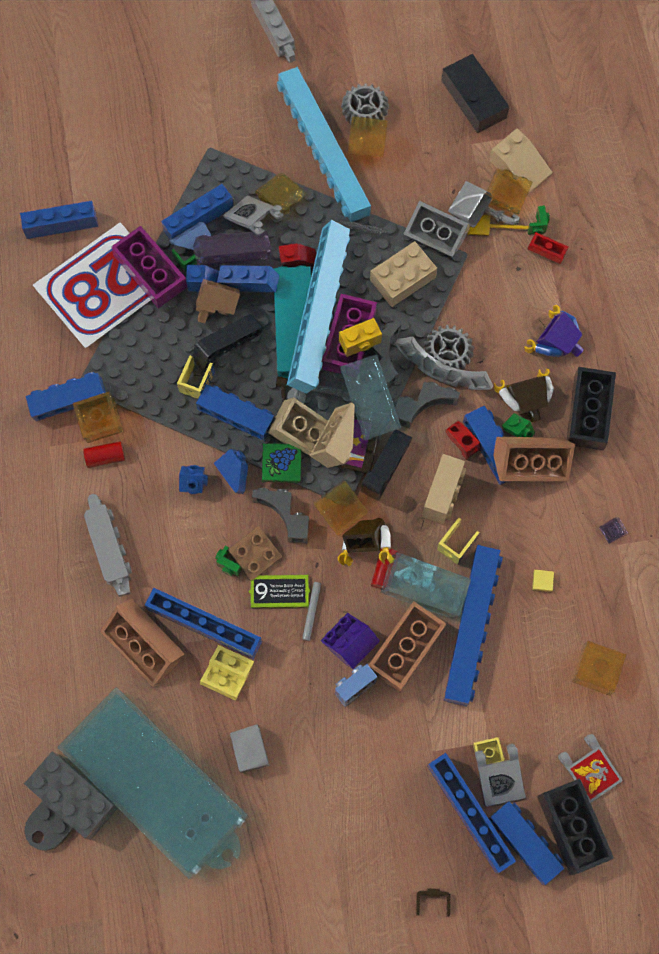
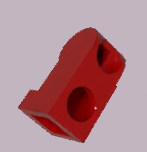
[445,421,480,460]

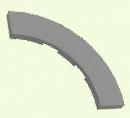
[395,337,493,390]

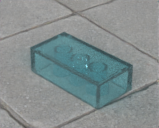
[340,355,401,440]
[380,552,471,619]

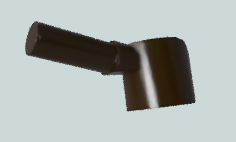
[276,376,287,403]

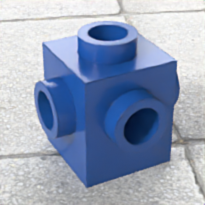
[179,465,208,494]

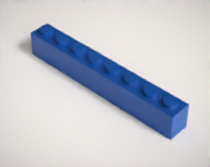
[443,545,503,706]

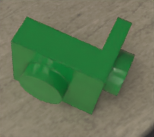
[527,206,550,235]
[502,413,535,437]
[215,545,241,577]

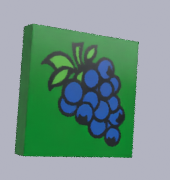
[262,444,301,483]

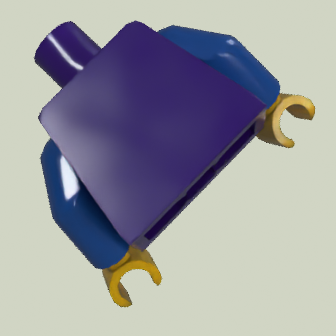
[524,305,584,357]

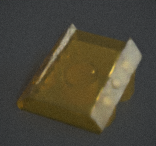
[486,168,533,215]
[255,173,306,216]

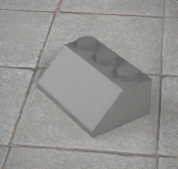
[404,201,470,257]

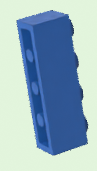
[161,184,234,240]
[20,201,98,239]
[25,372,108,421]
[196,384,274,441]
[463,405,508,485]
[488,801,564,885]

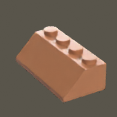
[493,437,575,481]
[100,598,185,687]

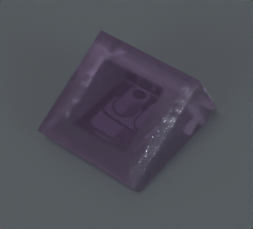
[599,517,628,544]

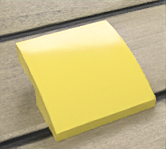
[200,645,254,701]

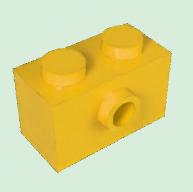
[339,318,382,357]

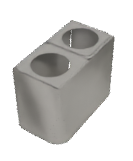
[448,181,493,228]
[230,724,269,773]

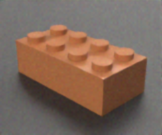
[369,601,446,692]

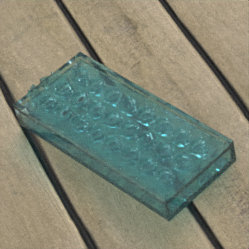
[57,687,249,879]

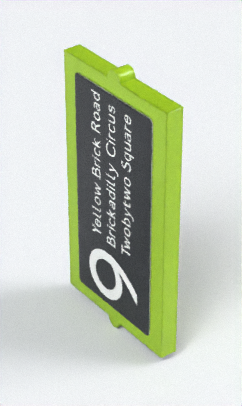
[249,575,311,608]

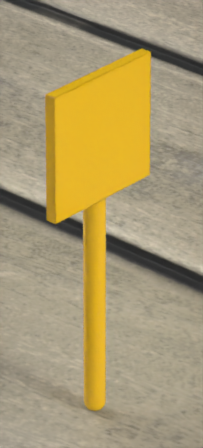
[468,215,528,236]

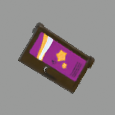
[337,414,382,474]

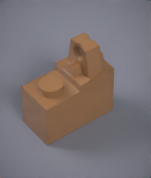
[196,279,240,324]

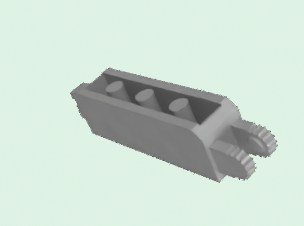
[251,0,296,63]
[84,493,132,597]

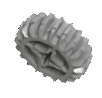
[341,83,389,130]
[424,324,474,370]

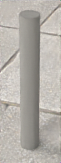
[302,582,321,641]

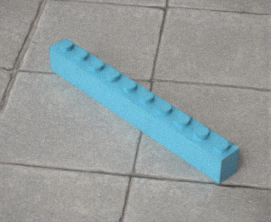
[277,67,371,222]
[287,220,350,394]

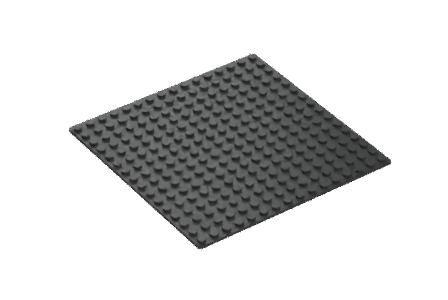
[81,148,467,506]

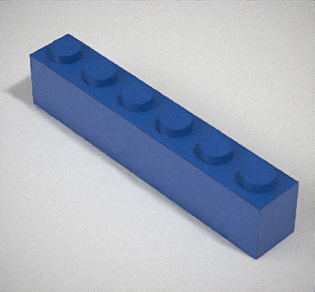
[145,588,262,660]
[427,753,516,874]

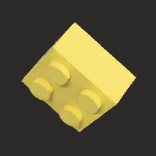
[473,737,505,765]

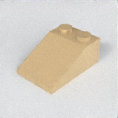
[489,129,552,195]
[267,397,328,455]
[310,403,355,468]

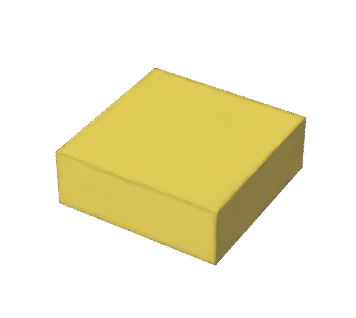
[532,570,554,592]

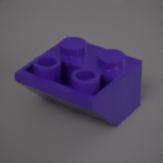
[321,613,380,669]

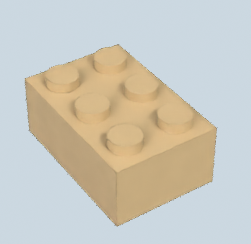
[370,241,437,307]
[422,454,466,525]

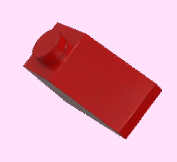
[278,243,316,268]

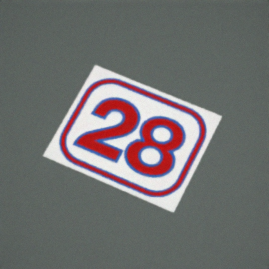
[33,223,151,348]

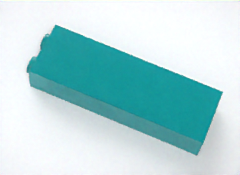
[273,265,311,378]

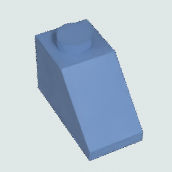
[169,222,215,252]

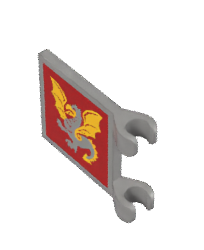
[558,734,623,803]

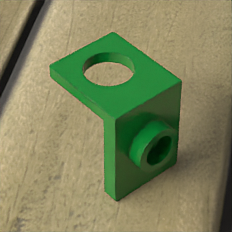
[171,249,206,274]

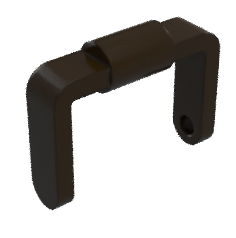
[416,888,450,917]

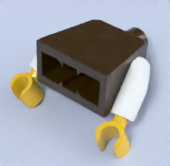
[494,368,554,422]
[338,517,394,566]

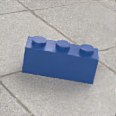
[217,265,279,292]

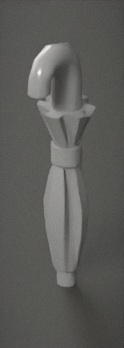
[484,206,520,225]

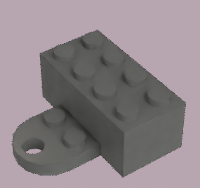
[24,751,118,851]

